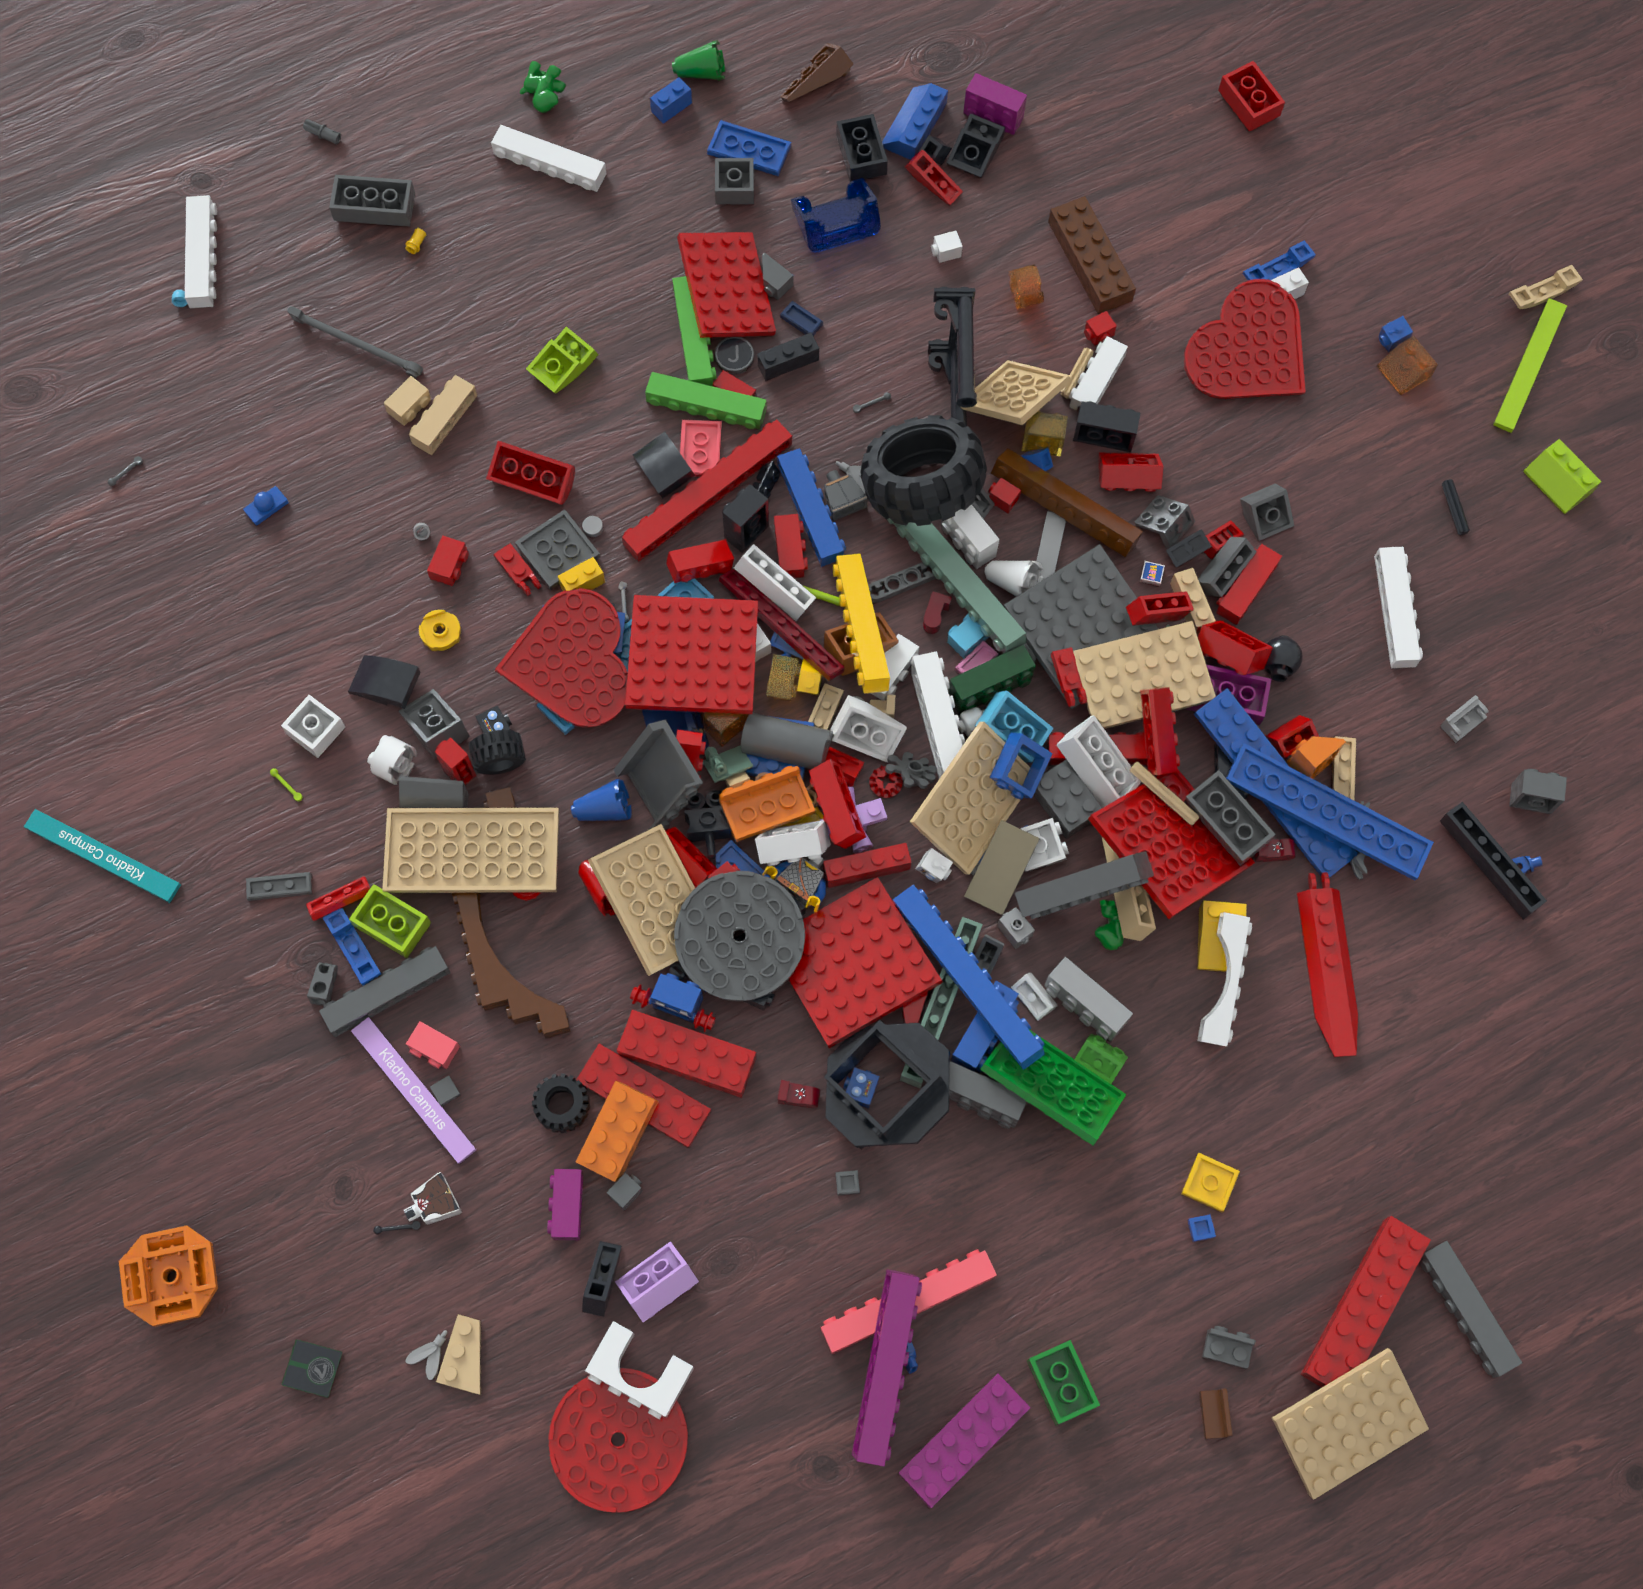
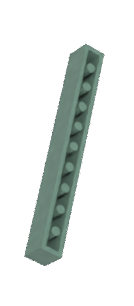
[887,518,1026,653]

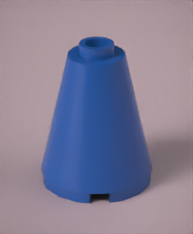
[571,779,632,821]

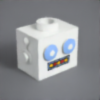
[915,848,953,883]

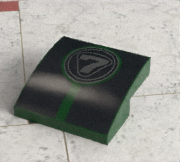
[281,1339,342,1398]

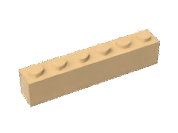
[1102,837,1156,941]

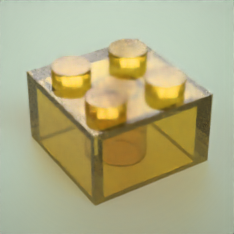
[1021,411,1068,456]

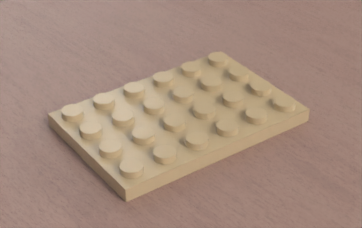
[1073,621,1216,729]
[910,722,1030,875]
[588,824,695,976]
[1272,1348,1429,1500]

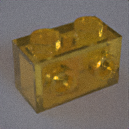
[766,654,802,702]

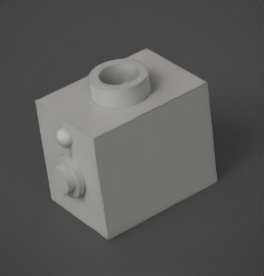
[997,907,1035,949]

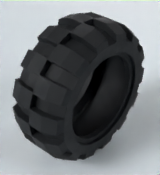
[860,415,987,526]

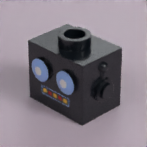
[475,705,512,734]

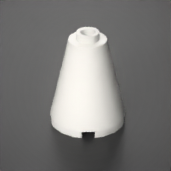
[985,561,1043,597]

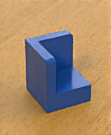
[1021,448,1053,471]

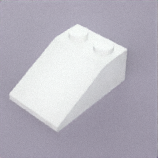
[830,695,907,763]

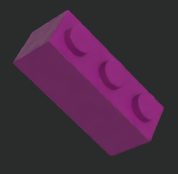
[547,1169,583,1240]

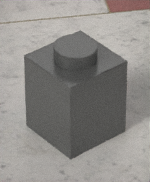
[607,1173,643,1211]

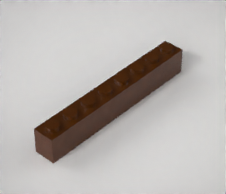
[991,448,1143,557]

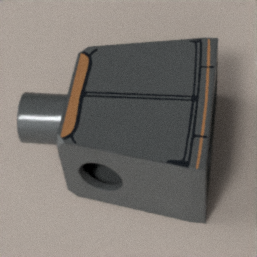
[824,470,868,521]

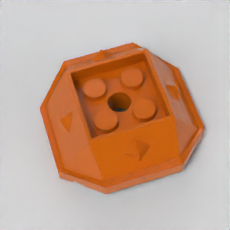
[119,1226,218,1327]

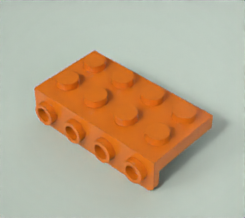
[719,766,816,842]

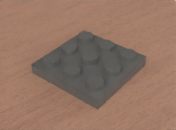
[515,509,600,590]

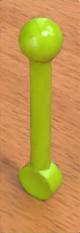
[270,769,303,802]

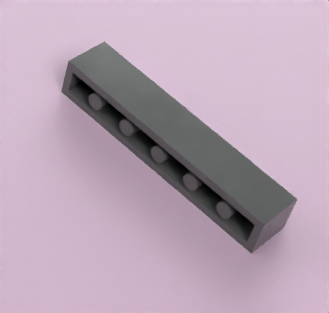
[319,946,451,1037]
[1420,1241,1522,1378]

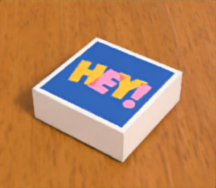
[1140,561,1165,586]

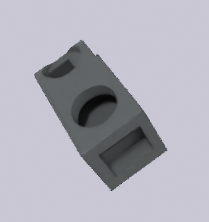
[307,962,338,1006]

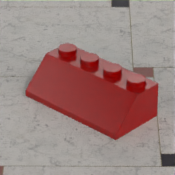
[1140,687,1180,775]

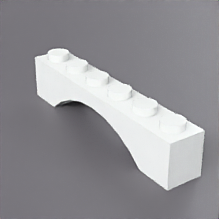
[1197,912,1252,1046]

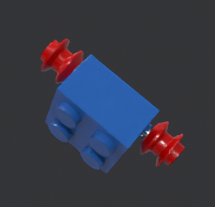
[630,973,716,1033]

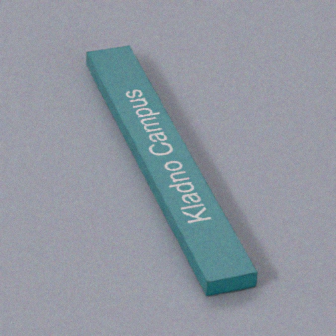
[24,809,181,903]

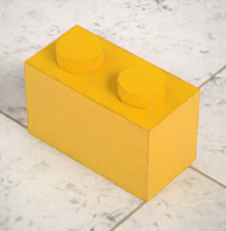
[558,557,605,591]

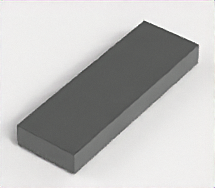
[246,872,313,901]

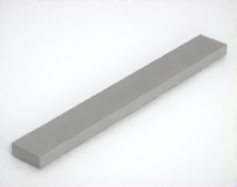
[1024,511,1066,663]

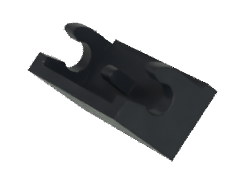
[1166,529,1212,568]

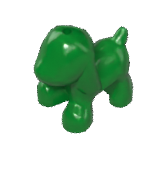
[520,61,566,113]
[1094,900,1124,950]

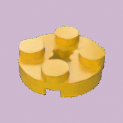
[419,610,461,651]

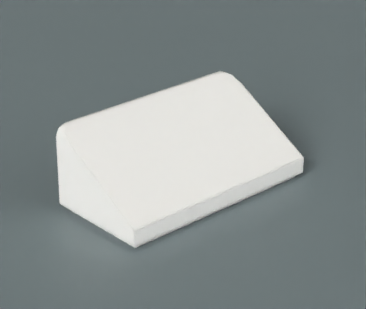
[1011,973,1058,1021]

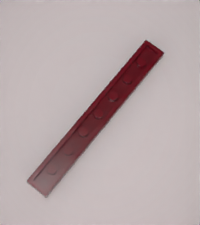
[719,568,845,681]

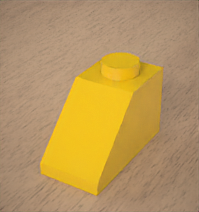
[797,658,822,695]

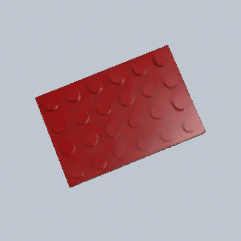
[677,232,776,338]

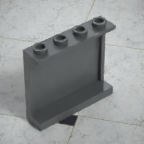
[614,720,703,830]

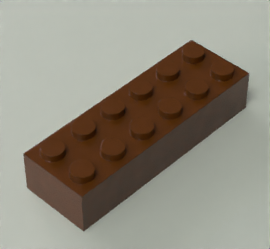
[1048,196,1136,314]

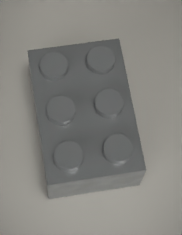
[1034,760,1102,839]

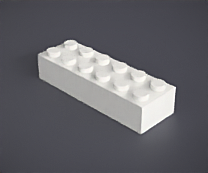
[911,651,965,779]

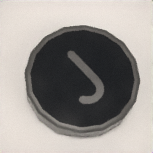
[715,337,754,374]

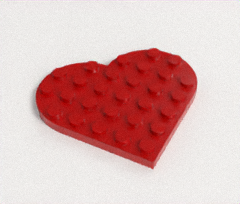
[1184,279,1306,399]
[495,588,628,728]

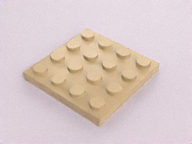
[961,360,1071,425]

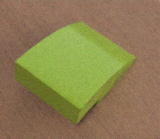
[526,327,599,394]

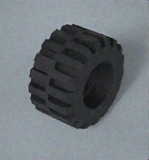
[469,730,526,775]
[532,1073,590,1133]

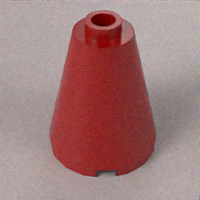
[578,860,615,916]

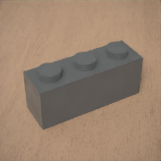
[1198,537,1257,597]

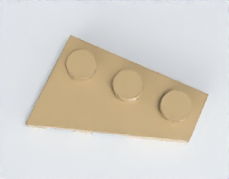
[436,1314,481,1395]

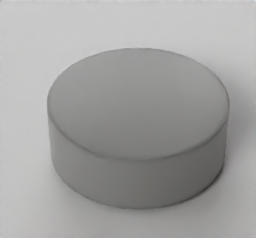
[582,516,603,537]

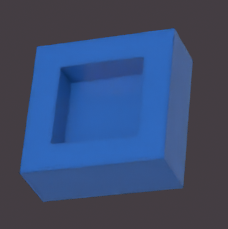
[1187,1215,1216,1242]

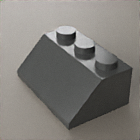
[399,776,469,808]

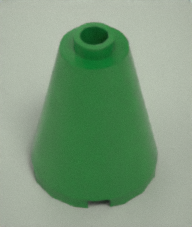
[672,40,725,80]

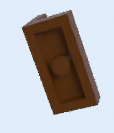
[1199,1389,1232,1439]

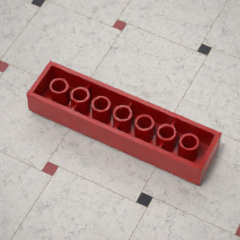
[1300,1216,1431,1388]

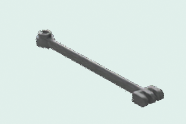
[287,306,423,379]

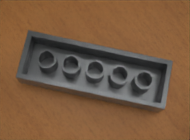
[1015,851,1154,919]

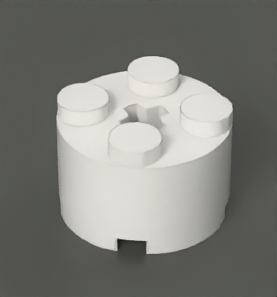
[367,735,417,785]

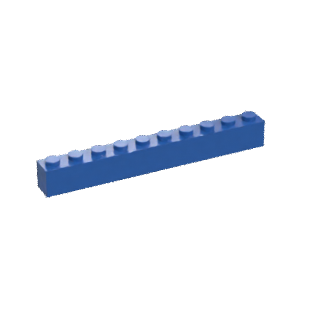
[893,884,1045,1070]

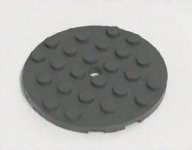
[674,871,805,1001]

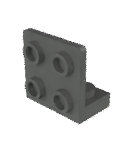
[1135,495,1195,548]

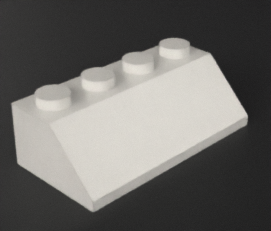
[1057,715,1141,808]

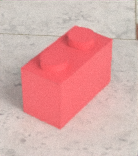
[406,1022,460,1069]

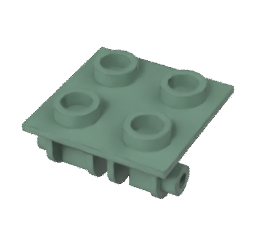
[703,746,753,783]

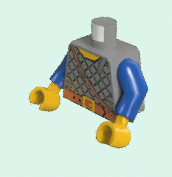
[762,857,826,912]

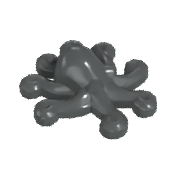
[885,752,937,789]

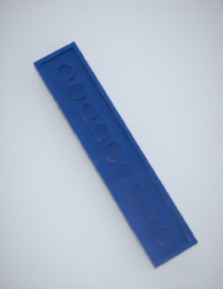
[1194,688,1357,878]
[1226,743,1434,881]

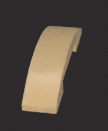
[1509,265,1583,309]

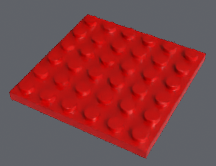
[625,595,758,714]
[1088,768,1255,919]
[789,877,943,1048]

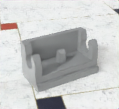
[1440,695,1489,743]

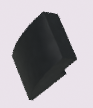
[947,113,1005,178]
[632,432,695,499]
[348,655,421,709]

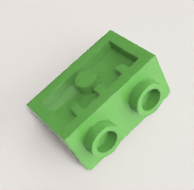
[1074,1034,1128,1084]

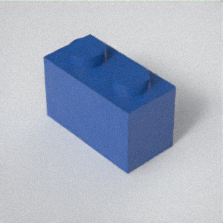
[650,77,692,124]

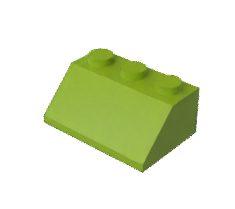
[1523,439,1601,514]

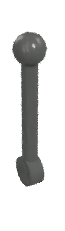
[853,392,891,413]
[108,456,143,486]

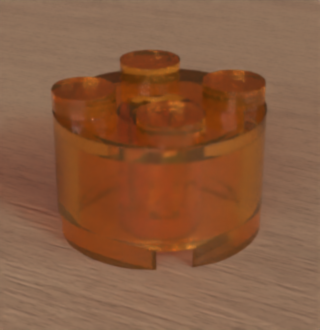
[1008,264,1044,309]

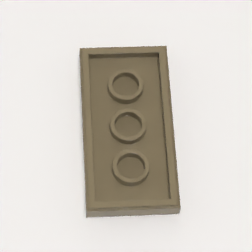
[964,820,1040,915]

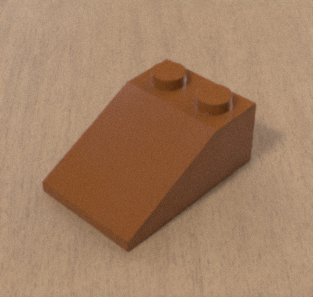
[824,612,899,676]

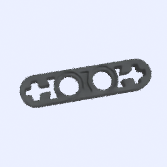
[868,562,936,603]

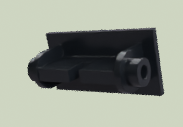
[752,461,781,498]

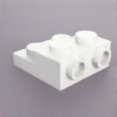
[1021,818,1069,872]

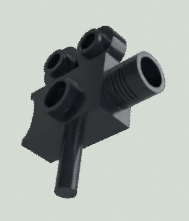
[684,790,732,859]

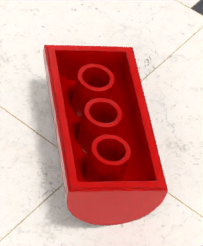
[486,441,575,504]

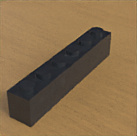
[1440,802,1547,920]

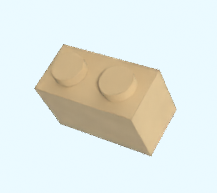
[384,376,431,426]

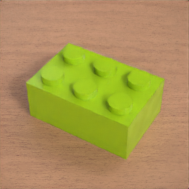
[349,884,431,958]

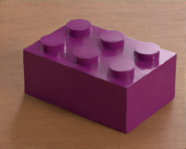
[963,73,1027,135]

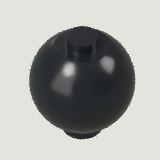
[1264,635,1303,682]

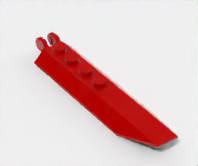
[1297,872,1358,1057]

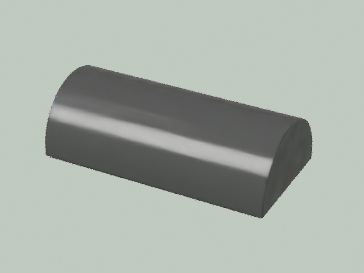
[741,713,834,769]

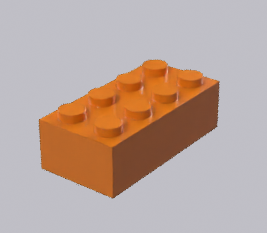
[576,1081,659,1182]

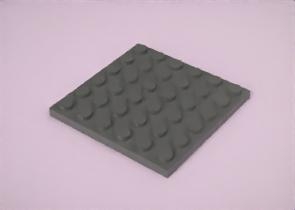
[1003,544,1158,709]

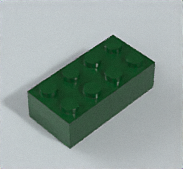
[948,645,1036,715]

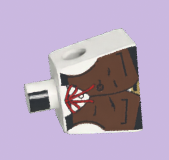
[404,1172,462,1225]

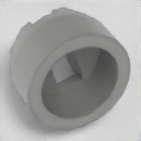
[413,523,430,540]

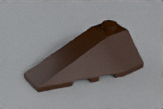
[780,43,854,102]

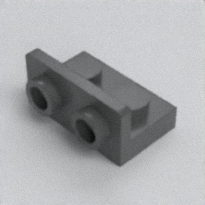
[1202,1326,1256,1369]

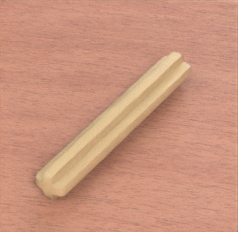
[1130,762,1199,825]

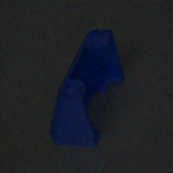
[791,178,881,252]

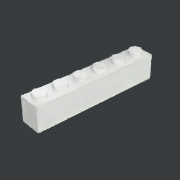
[491,125,606,192]
[185,195,217,308]
[1374,547,1423,668]

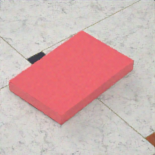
[680,420,722,477]

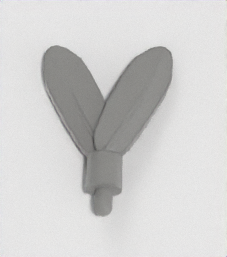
[836,461,865,493]
[406,1330,447,1380]

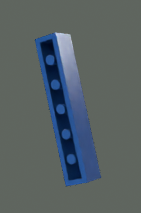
[777,448,846,567]

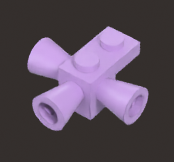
[820,787,887,853]

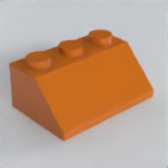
[1287,736,1346,779]

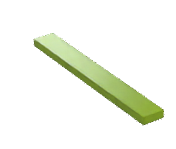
[1493,298,1567,433]

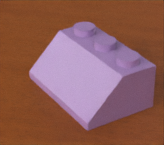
[615,1242,699,1322]

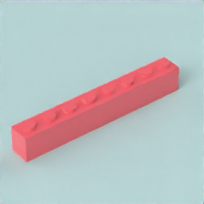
[821,1249,997,1354]

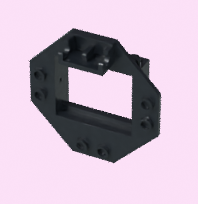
[824,1020,950,1150]

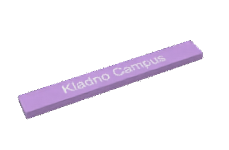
[351,1017,476,1164]

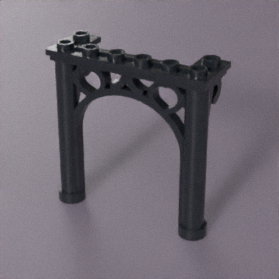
[928,287,977,426]

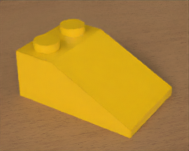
[1197,901,1247,972]

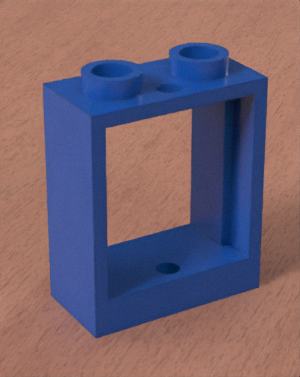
[989,733,1053,800]

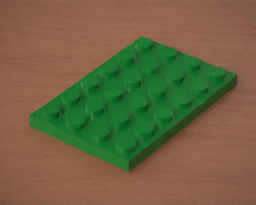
[980,1030,1126,1146]

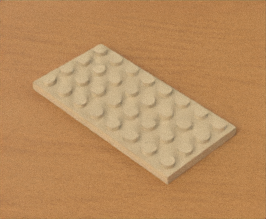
[382,808,559,893]

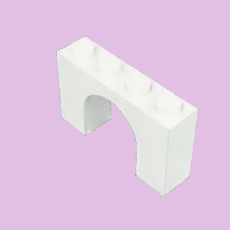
[585,1321,694,1420]

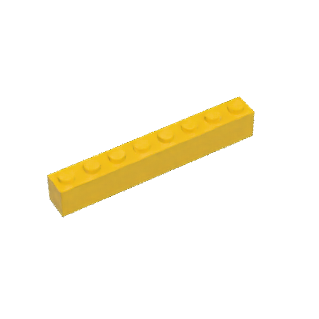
[833,554,890,694]

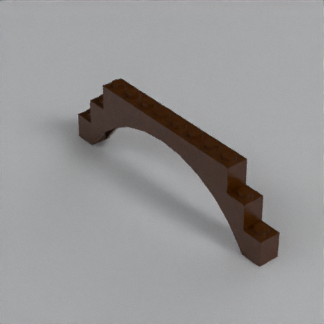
[452,787,571,1038]

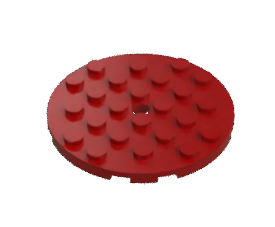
[549,1368,688,1513]

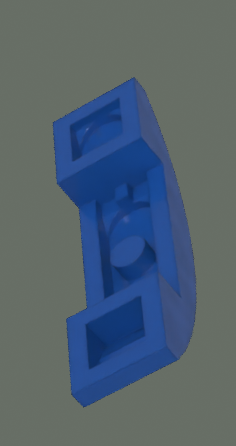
[1242,240,1316,280]
[323,908,381,986]

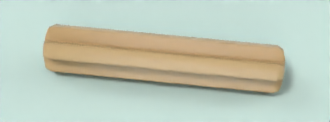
[1060,347,1093,399]

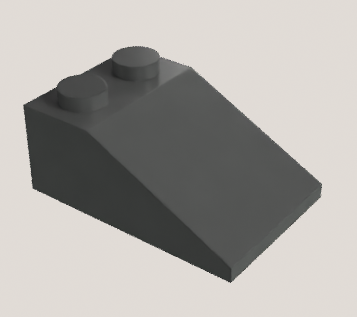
[399,689,470,759]

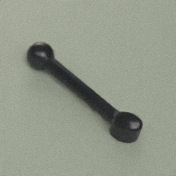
[373,1221,421,1235]

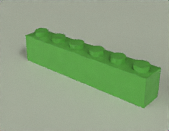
[672,276,716,386]
[645,372,767,430]

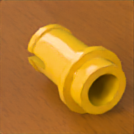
[405,228,426,254]

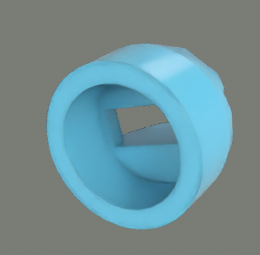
[172,290,187,307]

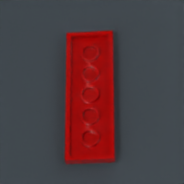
[576,1044,712,1148]

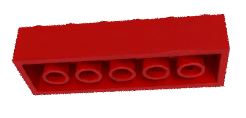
[617,1010,756,1098]

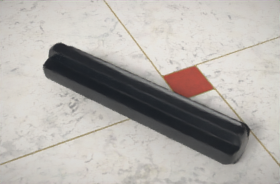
[1442,479,1470,535]

